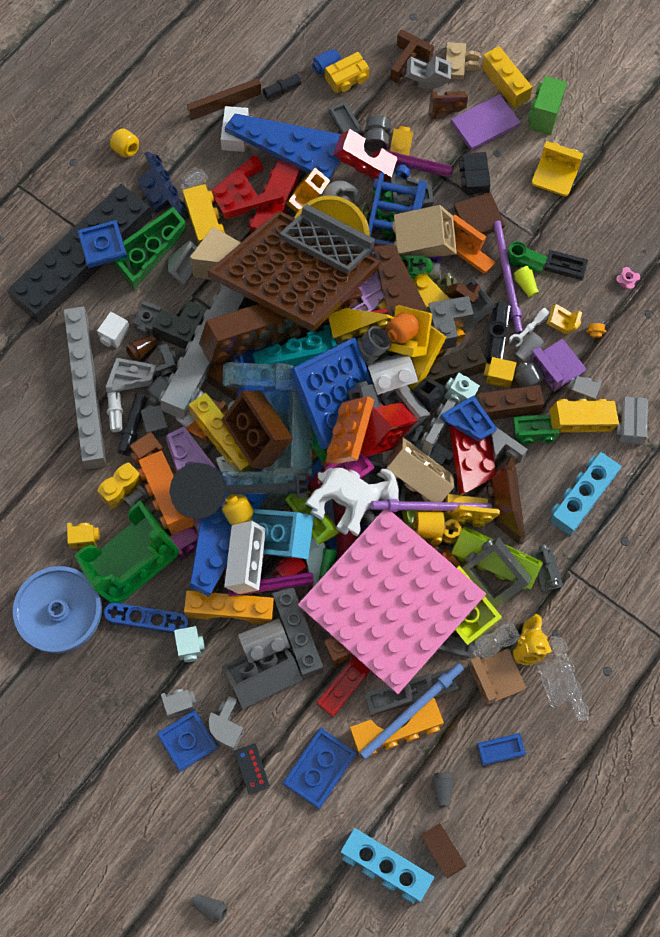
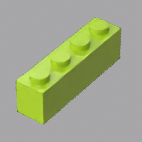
[452,526,543,590]

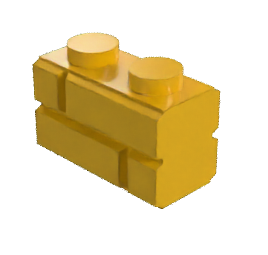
[325,52,369,94]

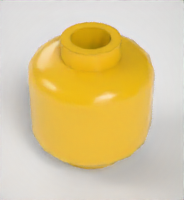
[110,128,139,158]
[222,494,254,525]

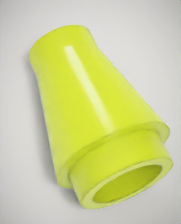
[514,266,539,298]

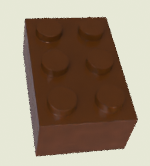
[221,390,293,469]

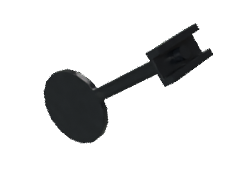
[169,462,311,519]

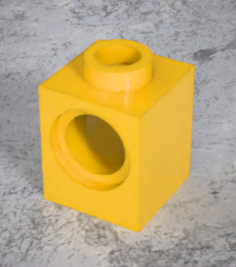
[484,357,516,389]

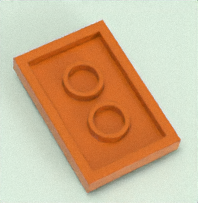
[325,396,374,465]

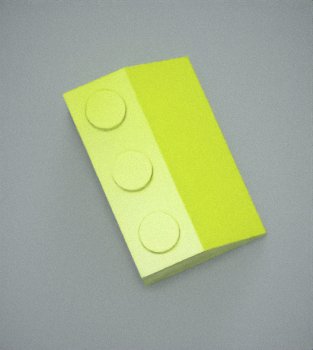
[455,566,502,645]

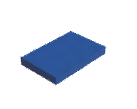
[282,727,357,810]

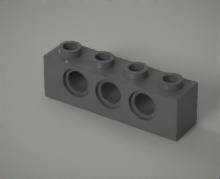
[272,587,323,680]

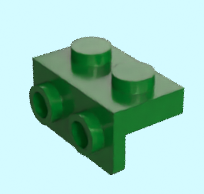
[513,415,560,445]

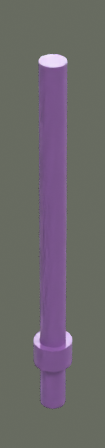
[493,221,523,334]
[370,499,492,512]

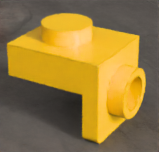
[390,126,414,155]
[546,304,582,334]

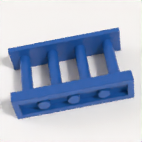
[368,172,427,262]

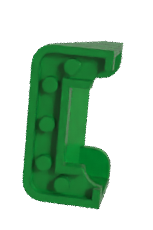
[74,500,179,603]

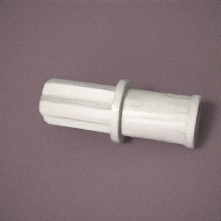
[107,392,123,432]

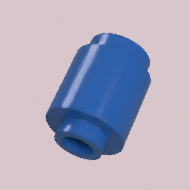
[312,49,341,75]

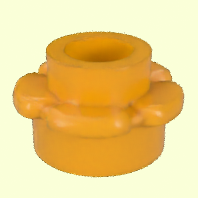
[586,323,606,338]

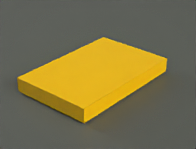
[398,326,446,390]

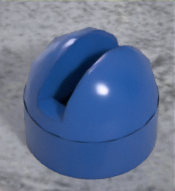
[394,164,410,179]

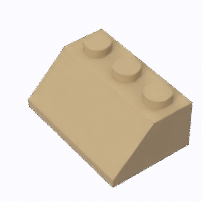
[387,438,454,502]

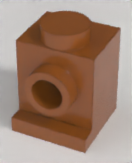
[130,432,165,465]

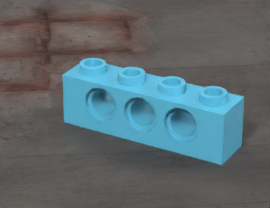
[550,452,622,536]
[340,828,434,904]

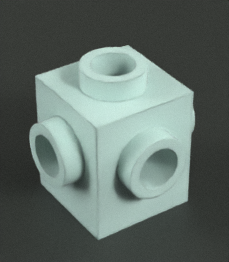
[444,373,479,405]

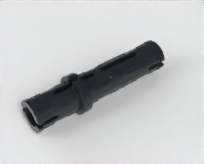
[117,394,148,456]

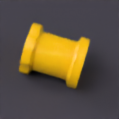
[442,519,461,544]

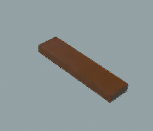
[187,78,262,120]

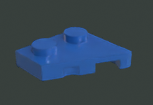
[440,395,497,442]

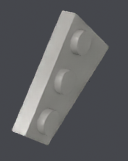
[421,398,456,456]

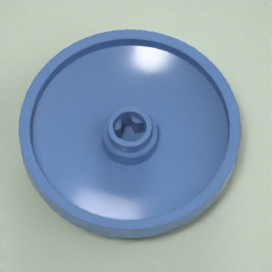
[13,566,102,654]

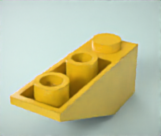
[329,308,394,342]

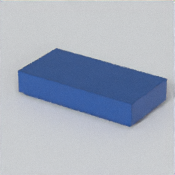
[476,733,526,766]

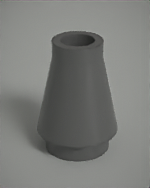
[432,773,454,805]
[192,893,228,924]

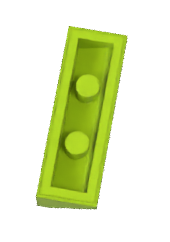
[285,490,340,544]

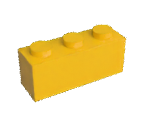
[481,46,532,109]
[183,184,225,245]
[549,399,619,433]

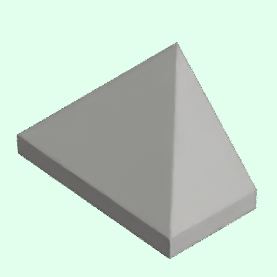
[168,241,197,285]

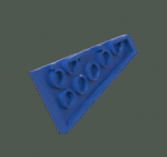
[225,113,341,180]
[189,467,266,597]

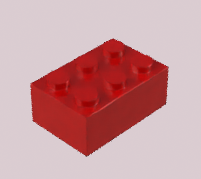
[360,403,418,457]

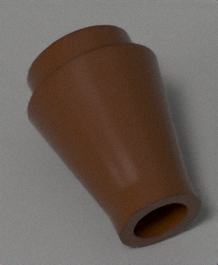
[126,334,157,361]

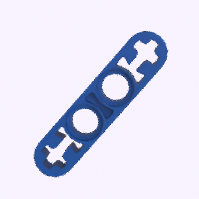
[104,603,189,634]

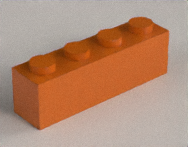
[138,450,195,535]

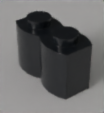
[459,152,491,195]

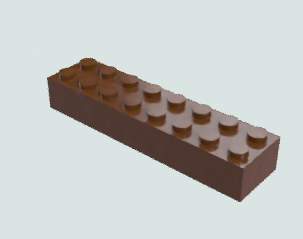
[199,288,363,364]

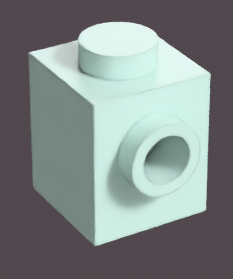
[174,626,205,662]

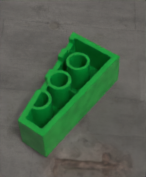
[111,207,186,290]

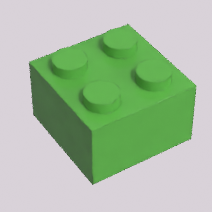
[528,76,567,135]

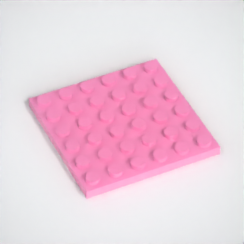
[298,510,486,694]

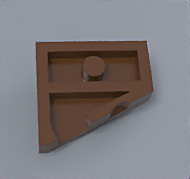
[428,91,468,120]

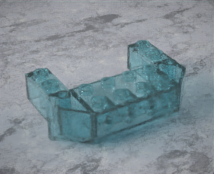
[221,362,313,495]

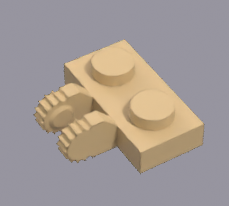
[446,42,480,80]

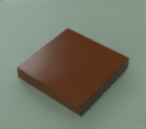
[454,192,505,235]

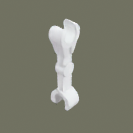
[509,308,550,349]

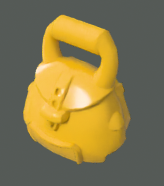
[513,614,552,665]

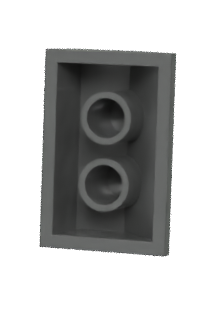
[222,648,303,709]

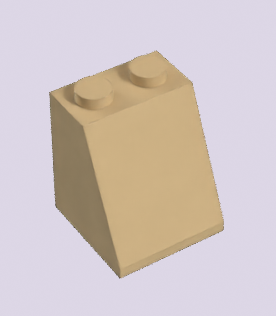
[393,205,457,257]
[190,227,241,280]

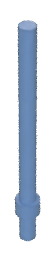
[360,663,464,760]

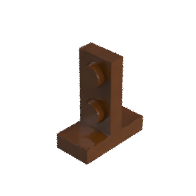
[390,29,434,83]

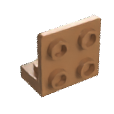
[468,649,526,706]

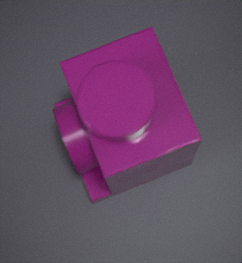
[170,527,198,561]

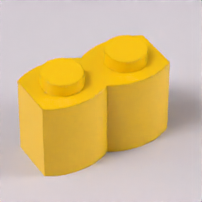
[97,463,142,509]

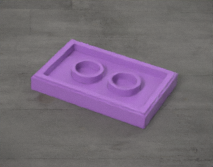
[451,94,521,151]

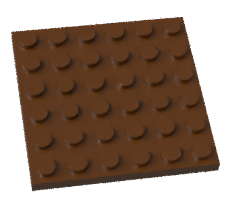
[208,211,381,332]

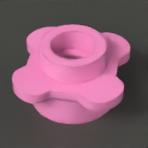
[616,267,640,289]

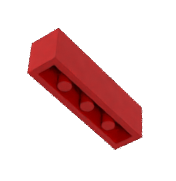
[249,161,300,234]

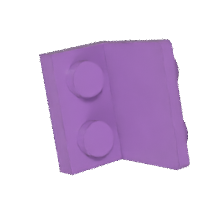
[529,339,586,392]

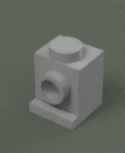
[568,376,602,401]
[161,689,197,719]

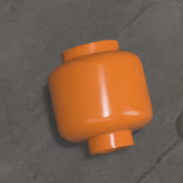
[387,312,419,344]

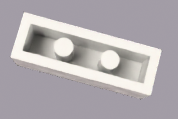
[224,521,266,594]

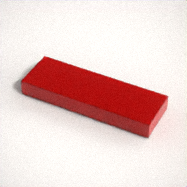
[316,656,371,718]

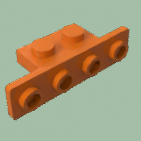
[453,215,495,274]

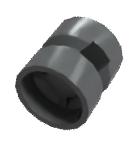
[364,115,391,152]
[356,326,391,365]

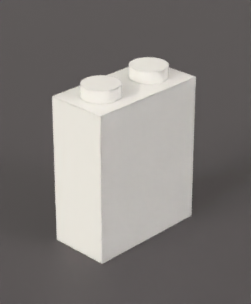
[367,354,418,395]

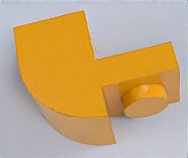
[286,168,330,213]

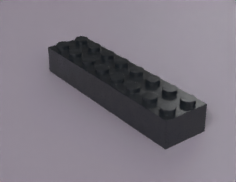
[7,184,152,325]

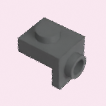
[155,343,177,378]

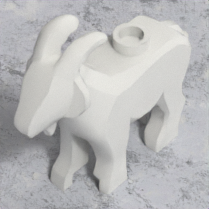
[305,468,399,536]

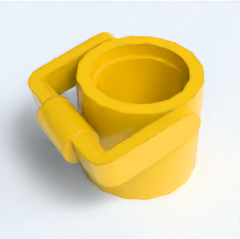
[413,510,444,546]

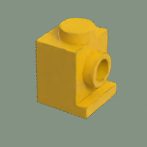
[67,523,100,550]

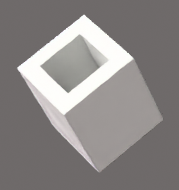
[97,312,130,348]

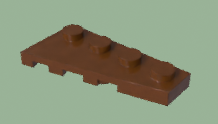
[373,244,429,317]

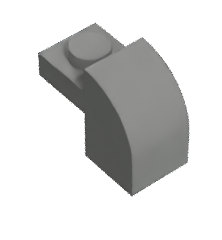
[406,56,452,89]
[209,696,244,751]

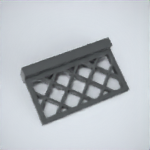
[279,204,375,274]

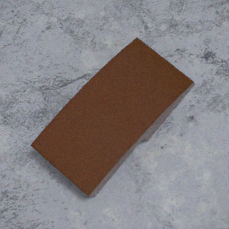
[421,823,466,879]

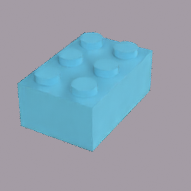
[251,509,314,559]

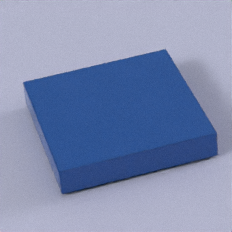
[77,220,127,268]
[157,710,218,773]

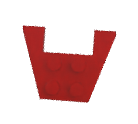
[211,154,285,219]

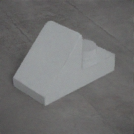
[489,427,528,462]

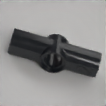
[485,302,510,364]

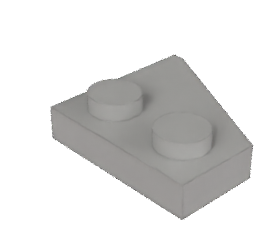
[106,358,156,393]

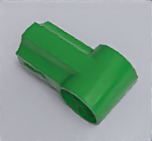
[507,241,547,274]

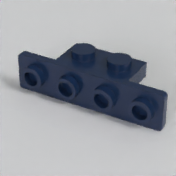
[137,151,189,219]

